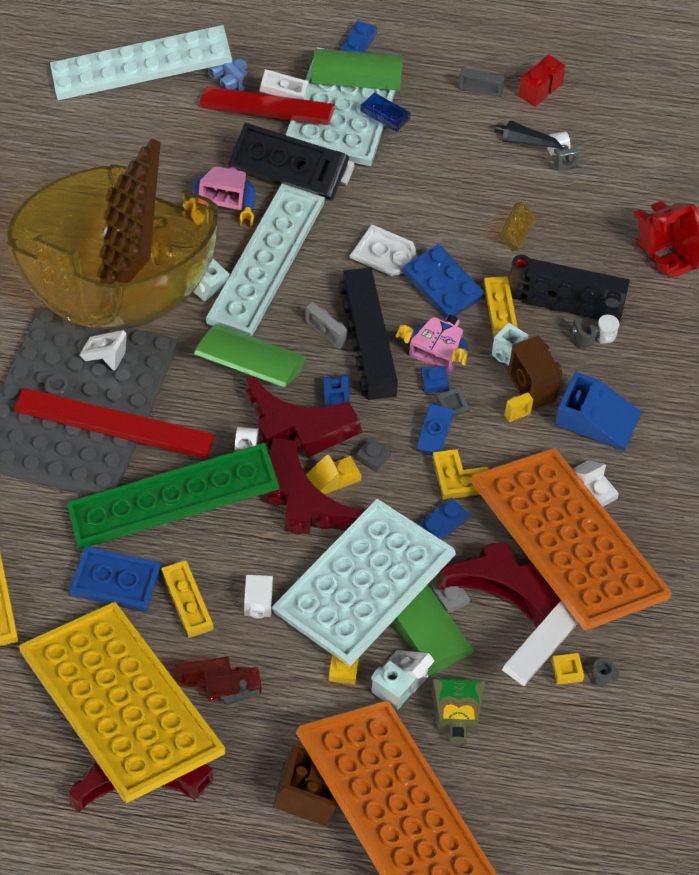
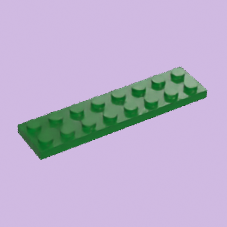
[67,443,279,550]

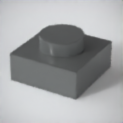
[438,386,470,417]
[356,438,391,472]

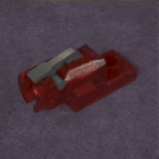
[175,656,262,705]

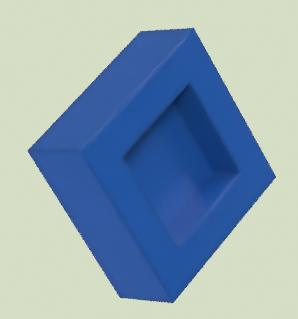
[421,366,449,393]

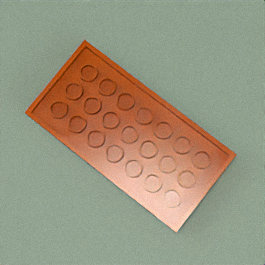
[470,448,672,631]
[296,700,497,875]

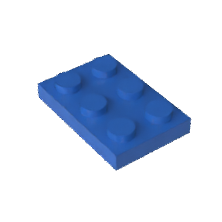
[402,244,485,319]
[70,546,162,612]

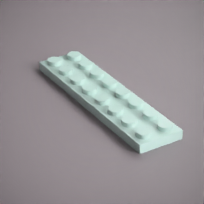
[50,25,232,100]
[206,183,325,336]

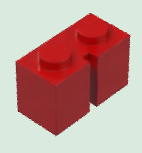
[518,54,566,107]

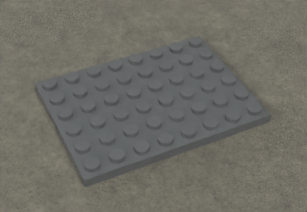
[0,307,179,495]

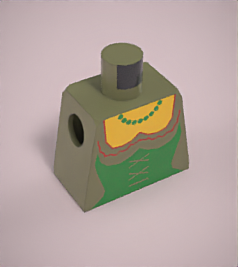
[431,679,485,744]

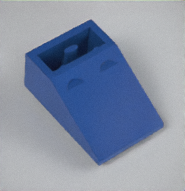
[555,371,642,451]

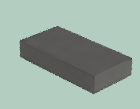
[458,68,505,97]

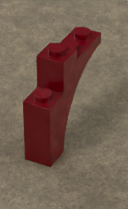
[245,376,362,458]
[264,438,365,535]
[435,542,561,628]
[69,762,213,812]

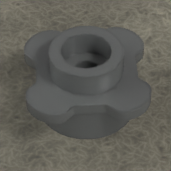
[587,657,619,687]

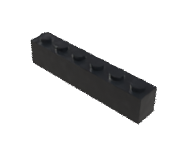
[339,267,398,400]

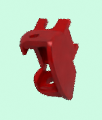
[634,201,699,277]

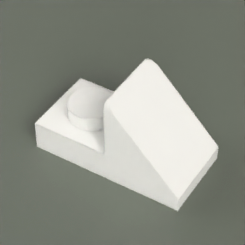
[259,69,308,100]
[80,330,126,370]
[573,460,619,507]
[382,650,434,693]

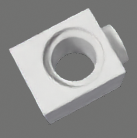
[244,575,273,618]

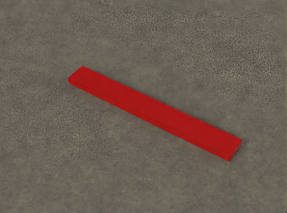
[14,388,215,459]

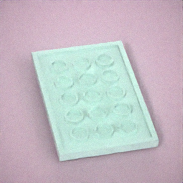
[286,47,403,166]
[271,499,456,667]

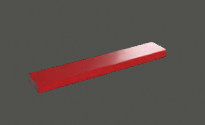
[200,86,335,125]

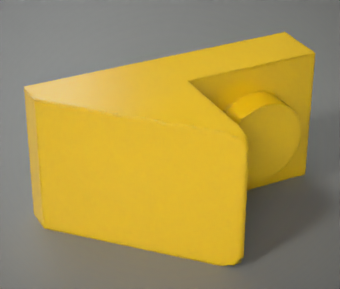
[306,454,362,494]

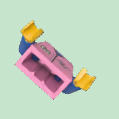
[183,167,255,228]
[395,315,469,373]

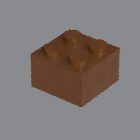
[508,335,562,410]

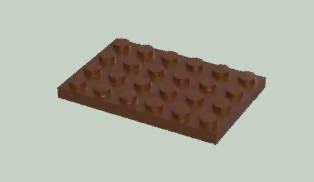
[95,139,161,311]

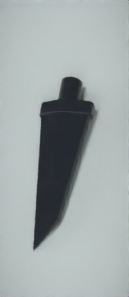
[494,120,564,149]

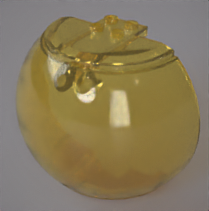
[7,164,218,330]

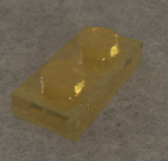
[499,201,536,252]

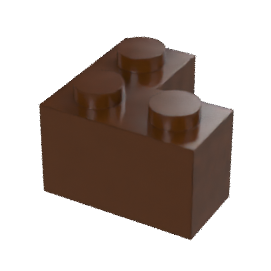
[273,745,338,826]

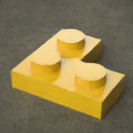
[432,449,489,500]

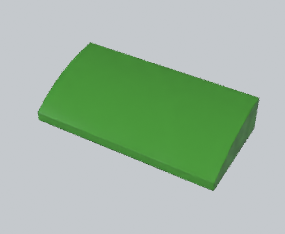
[311,48,403,91]
[194,324,306,387]
[392,584,474,676]

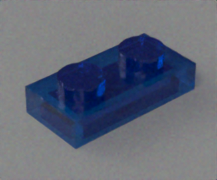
[361,92,411,132]

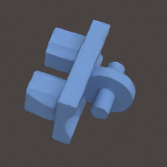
[208,58,247,91]

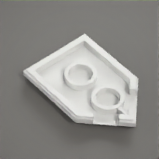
[349,224,418,276]

